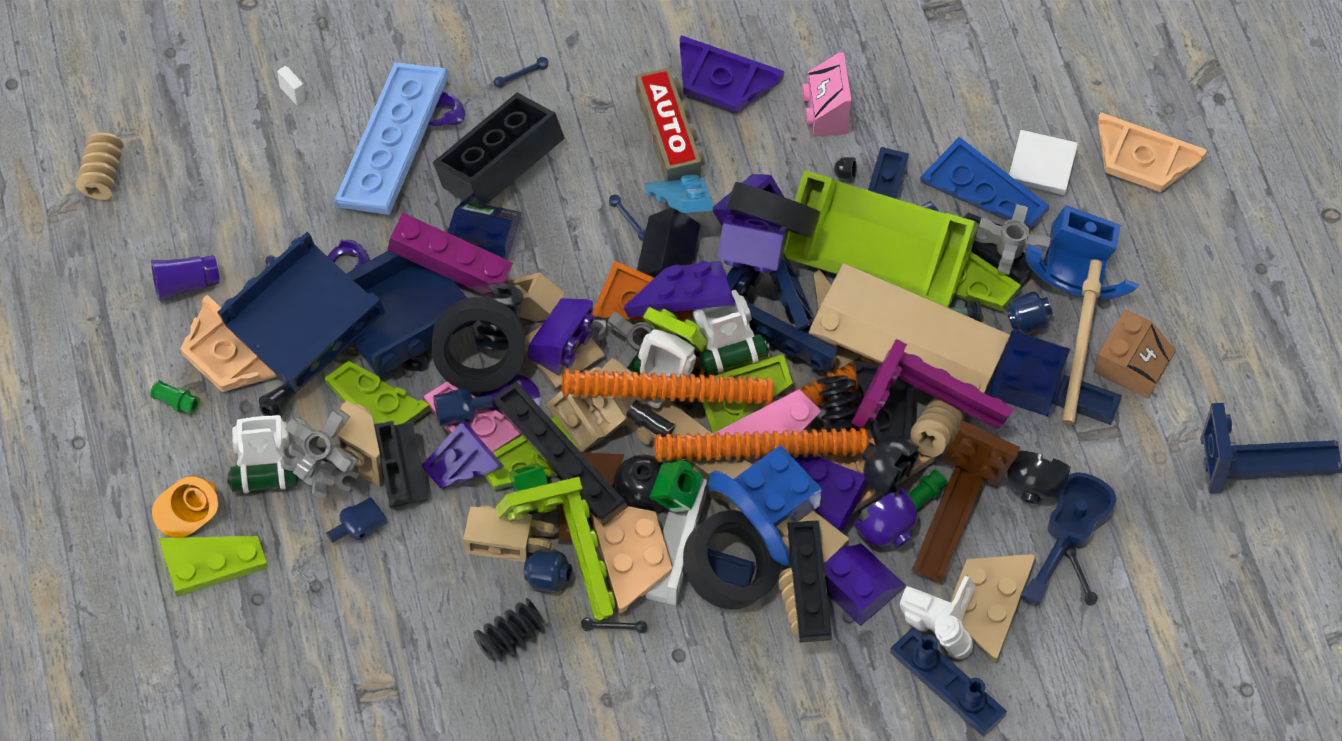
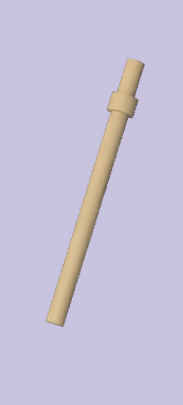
[1062,260,1102,426]

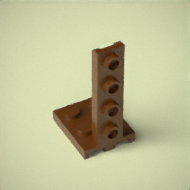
[911,421,1020,584]

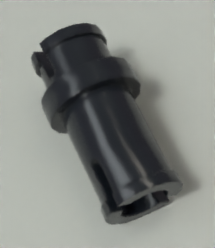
[626,400,675,437]

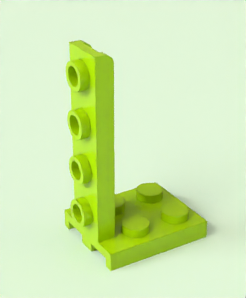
[495,477,615,621]

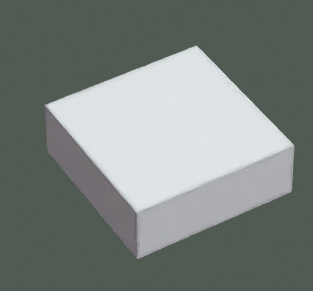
[277,66,305,106]

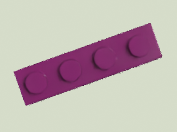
[388,212,513,294]

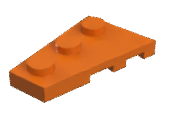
[592,261,692,322]

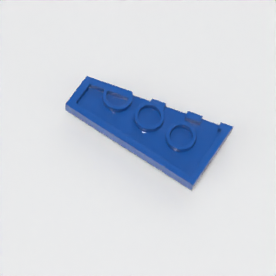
[920,137,1049,231]

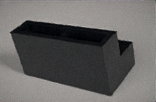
[637,207,701,278]
[374,421,428,508]

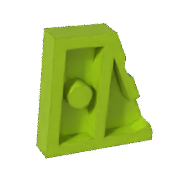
[643,307,708,352]

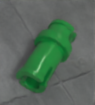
[150,380,200,415]
[908,469,948,510]

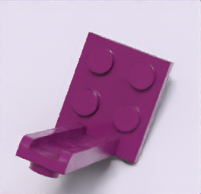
[851,339,1013,429]

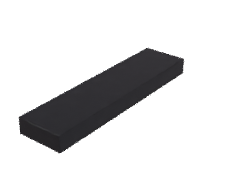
[787,520,832,643]

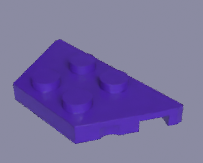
[679,35,784,113]
[624,261,735,317]

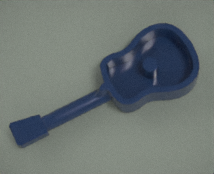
[1021,472,1116,606]

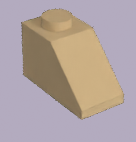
[506,272,564,322]

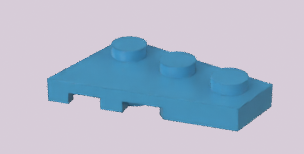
[645,175,713,213]

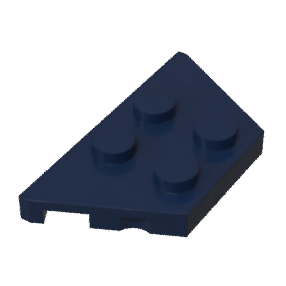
[769,253,815,330]

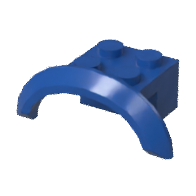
[1025,205,1140,300]
[708,445,822,566]

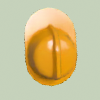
[152,476,219,538]

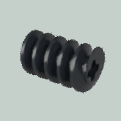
[475,283,523,350]
[817,375,860,432]
[473,597,546,662]

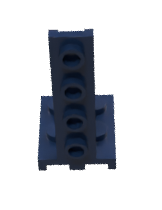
[727,264,837,373]
[1200,403,1342,493]

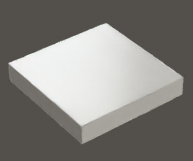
[1009,130,1078,196]

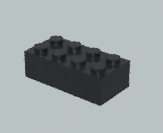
[433,92,565,209]

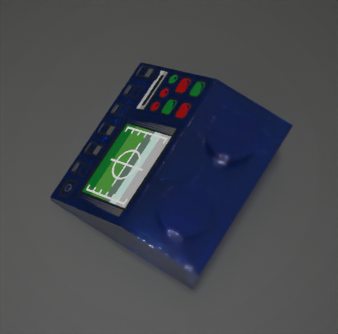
[447,200,522,260]

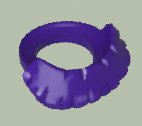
[428,91,465,126]
[328,239,371,270]

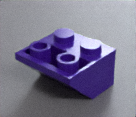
[528,298,595,376]

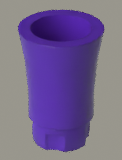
[151,255,220,301]

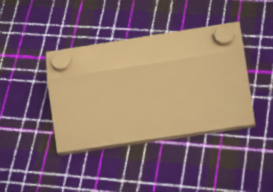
[809,263,1010,393]

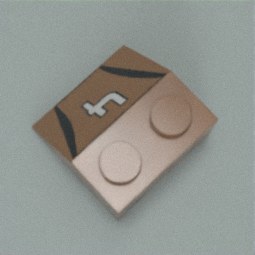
[1094,309,1175,399]

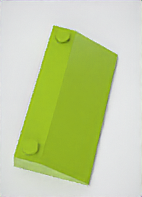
[784,170,979,308]

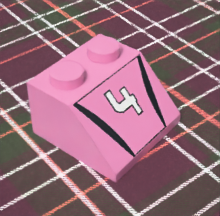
[802,53,851,137]

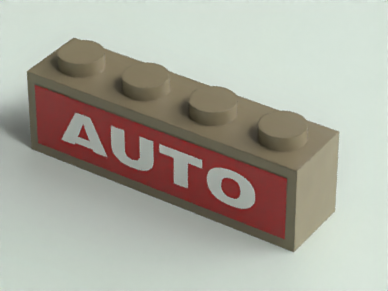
[636,68,705,181]

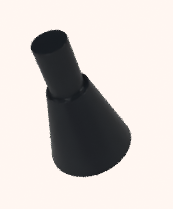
[259,384,295,418]

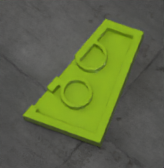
[484,416,581,490]

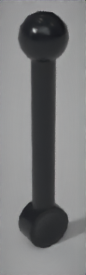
[1064,546,1098,606]
[581,617,647,633]

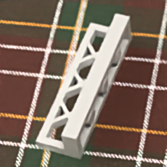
[645,479,707,606]

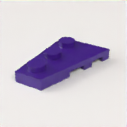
[791,454,868,532]

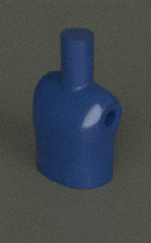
[433,388,493,426]
[326,497,387,543]

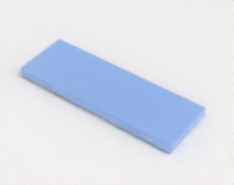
[334,62,449,215]

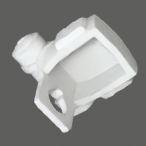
[900,576,976,660]

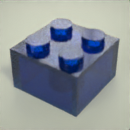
[990,330,1070,417]

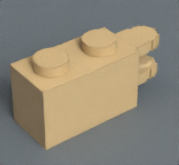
[463,505,557,562]

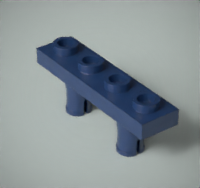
[890,627,1007,737]

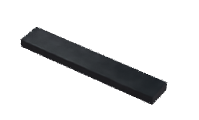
[492,381,628,525]

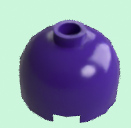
[854,488,918,548]

